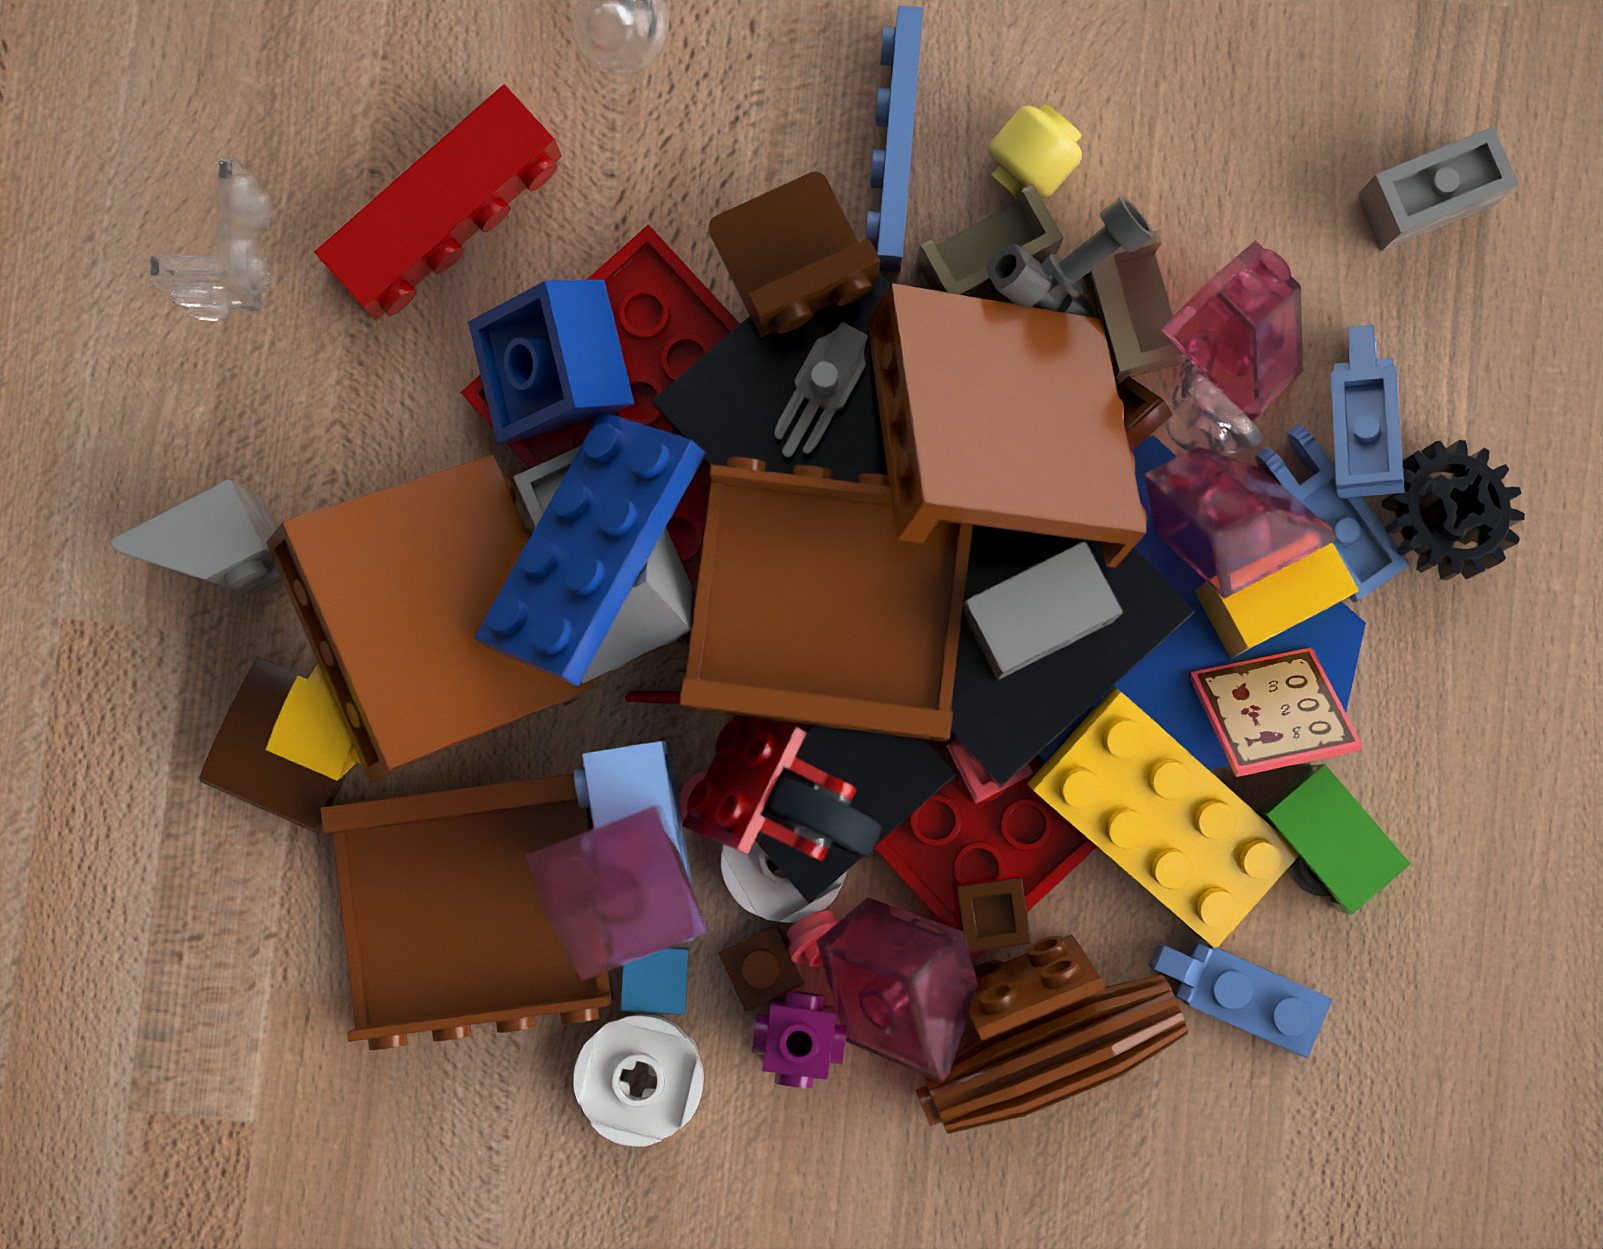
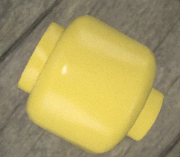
[988,102,1083,199]

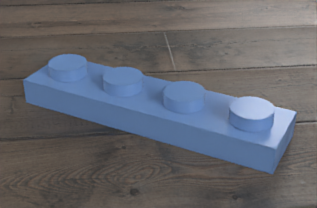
[866,5,923,271]

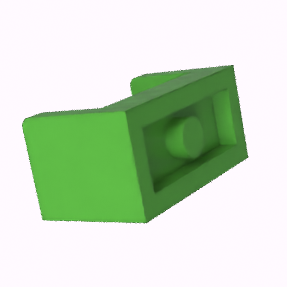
[1256,764,1411,915]

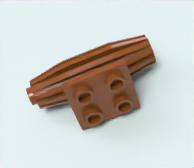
[915,934,1188,1134]

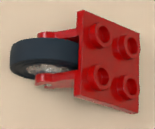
[681,715,881,861]

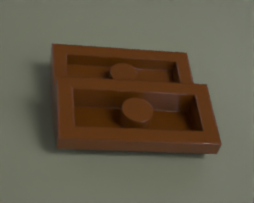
[199,656,345,833]

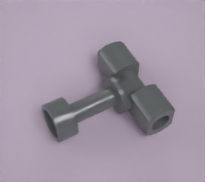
[986,196,1154,318]

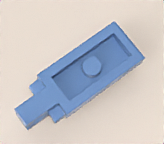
[1330,325,1405,498]
[1149,942,1333,1059]

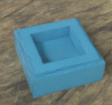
[620,946,689,1014]

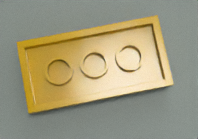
[1027,686,1299,948]

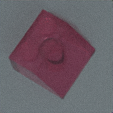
[1161,240,1303,422]
[1144,446,1336,599]
[526,805,709,981]
[816,897,978,1082]

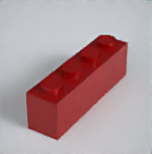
[314,84,562,321]

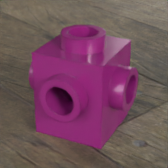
[752,990,847,1088]

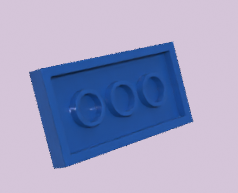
[474,411,706,687]

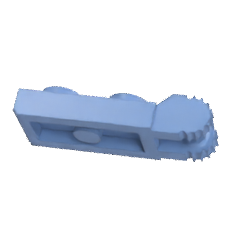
[1254,425,1410,603]

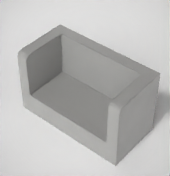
[1358,126,1519,251]
[962,541,1123,680]

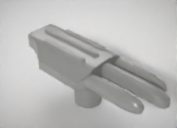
[775,322,868,457]

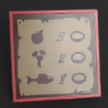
[1190,647,1362,777]

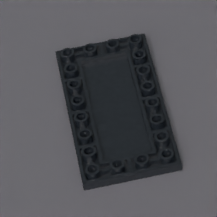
[652,272,1195,788]

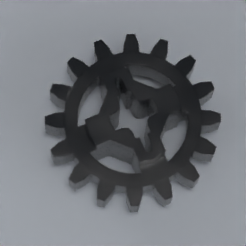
[1381,440,1525,581]

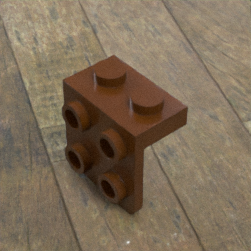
[709,172,880,338]

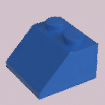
[468,280,634,444]

